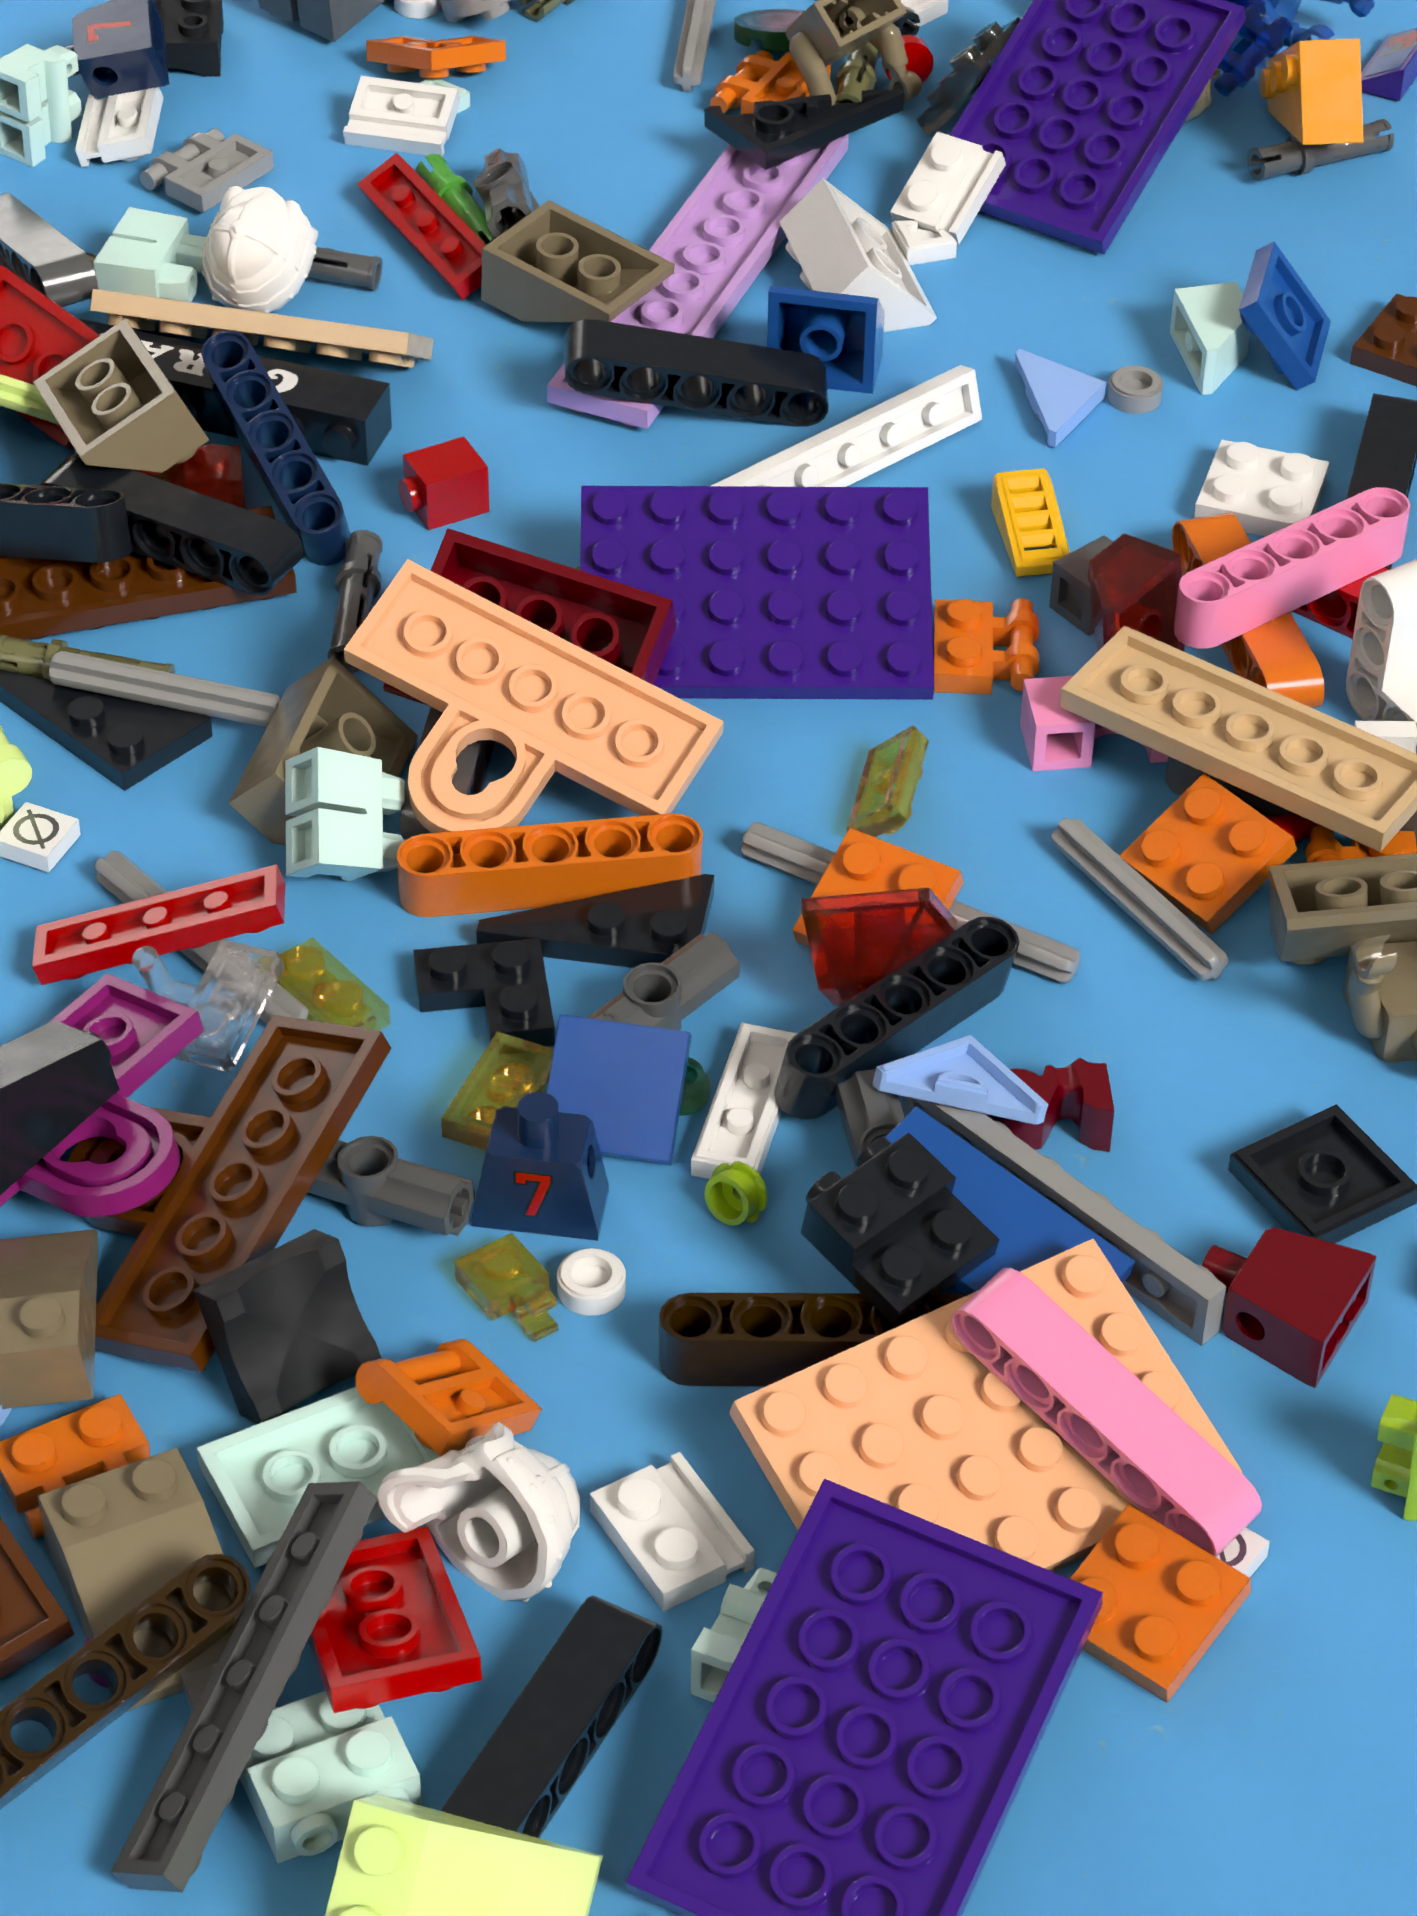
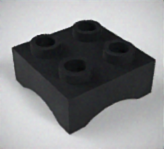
[153,0,224,77]
[193,1229,381,1424]

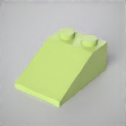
[325,1794,603,1916]

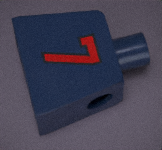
[64,0,169,98]
[471,1092,609,1241]

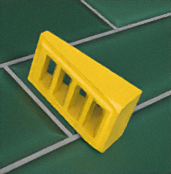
[991,468,1070,577]

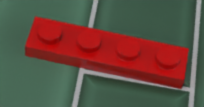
[357,153,486,300]
[32,864,285,985]

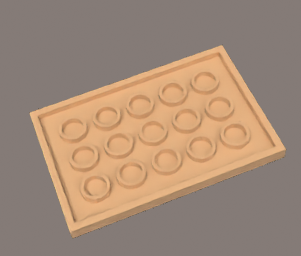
[729,1238,1243,1572]

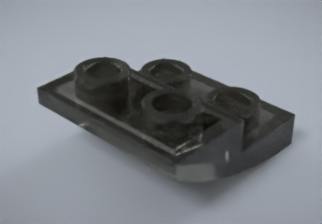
[916,17,1020,136]

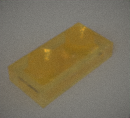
[846,725,929,837]
[261,937,390,1031]
[441,1032,554,1151]

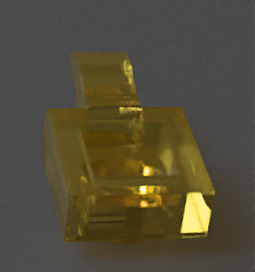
[454,1233,558,1342]

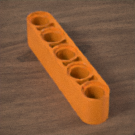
[1172,513,1324,708]
[397,813,703,917]

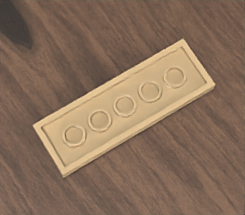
[90,289,434,368]
[1059,626,1417,852]

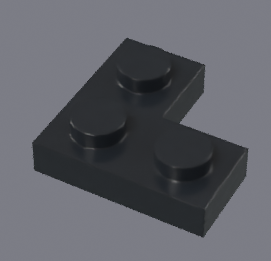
[413,938,555,1052]

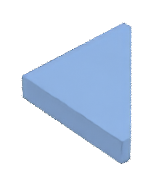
[1014,349,1106,448]
[872,1035,1048,1125]

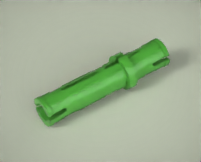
[416,154,495,245]

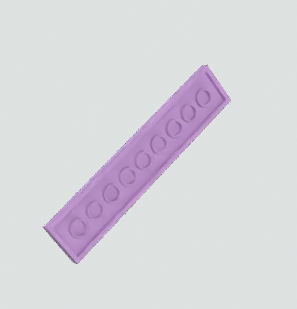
[547,112,849,429]

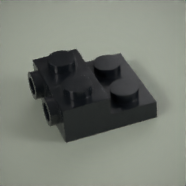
[801,1132,1000,1327]

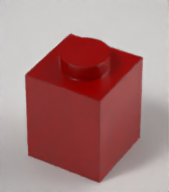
[398,436,490,530]

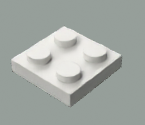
[1194,439,1330,537]

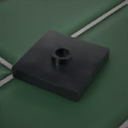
[1228,1104,1417,1244]

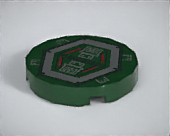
[734,9,804,51]

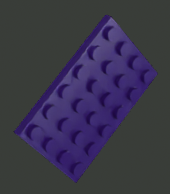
[949,0,1246,255]
[580,486,934,700]
[625,1478,1103,1916]

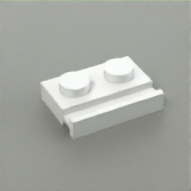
[343,76,460,157]
[75,87,163,167]
[890,132,1006,245]
[590,1452,755,1612]

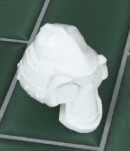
[202,186,318,313]
[377,1422,580,1602]

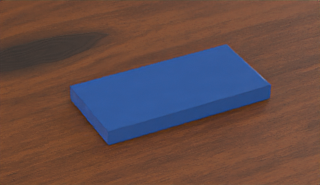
[850,1106,1135,1294]

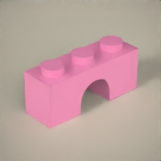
[1020,676,1168,771]

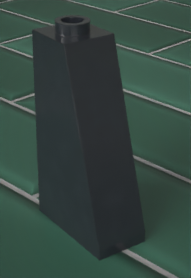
[0,1020,120,1195]

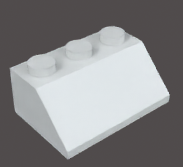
[779,178,937,332]

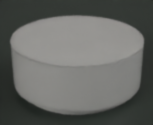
[1107,365,1163,414]

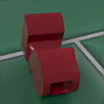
[987,1058,1114,1152]

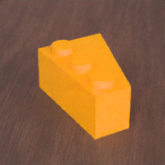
[1259,38,1364,145]

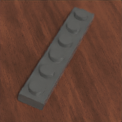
[111,1482,378,1892]

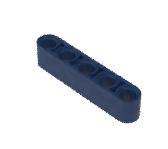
[201,331,351,566]

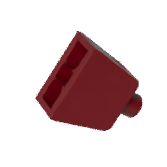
[1201,1227,1377,1388]

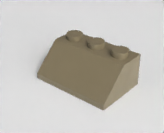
[33,319,209,473]
[228,657,418,845]
[1269,853,1417,965]

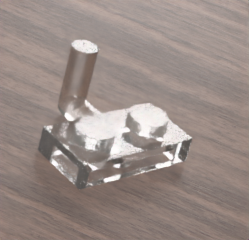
[132,939,285,1073]

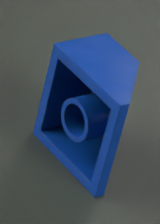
[767,286,885,394]

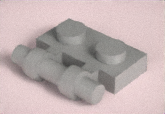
[140,128,274,213]

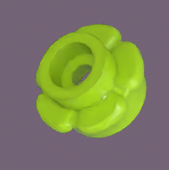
[704,1161,768,1226]

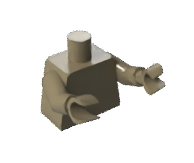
[786,0,922,105]
[1343,933,1417,1062]

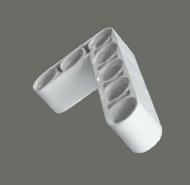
[1346,559,1417,754]

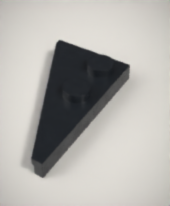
[704,88,904,170]
[0,670,213,791]
[476,874,714,968]

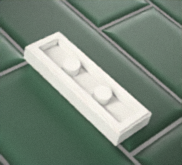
[691,1023,798,1179]

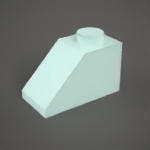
[1170,282,1251,395]

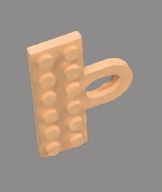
[344,559,724,833]

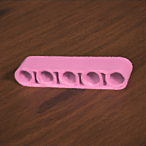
[1174,487,1411,649]
[951,1268,1262,1557]

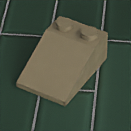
[481,200,675,322]
[0,1229,98,1409]
[38,1448,244,1711]

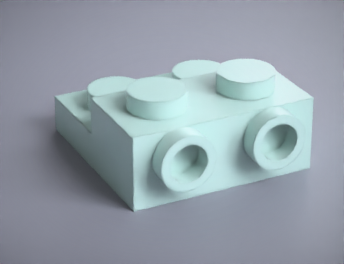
[240,1691,422,1864]

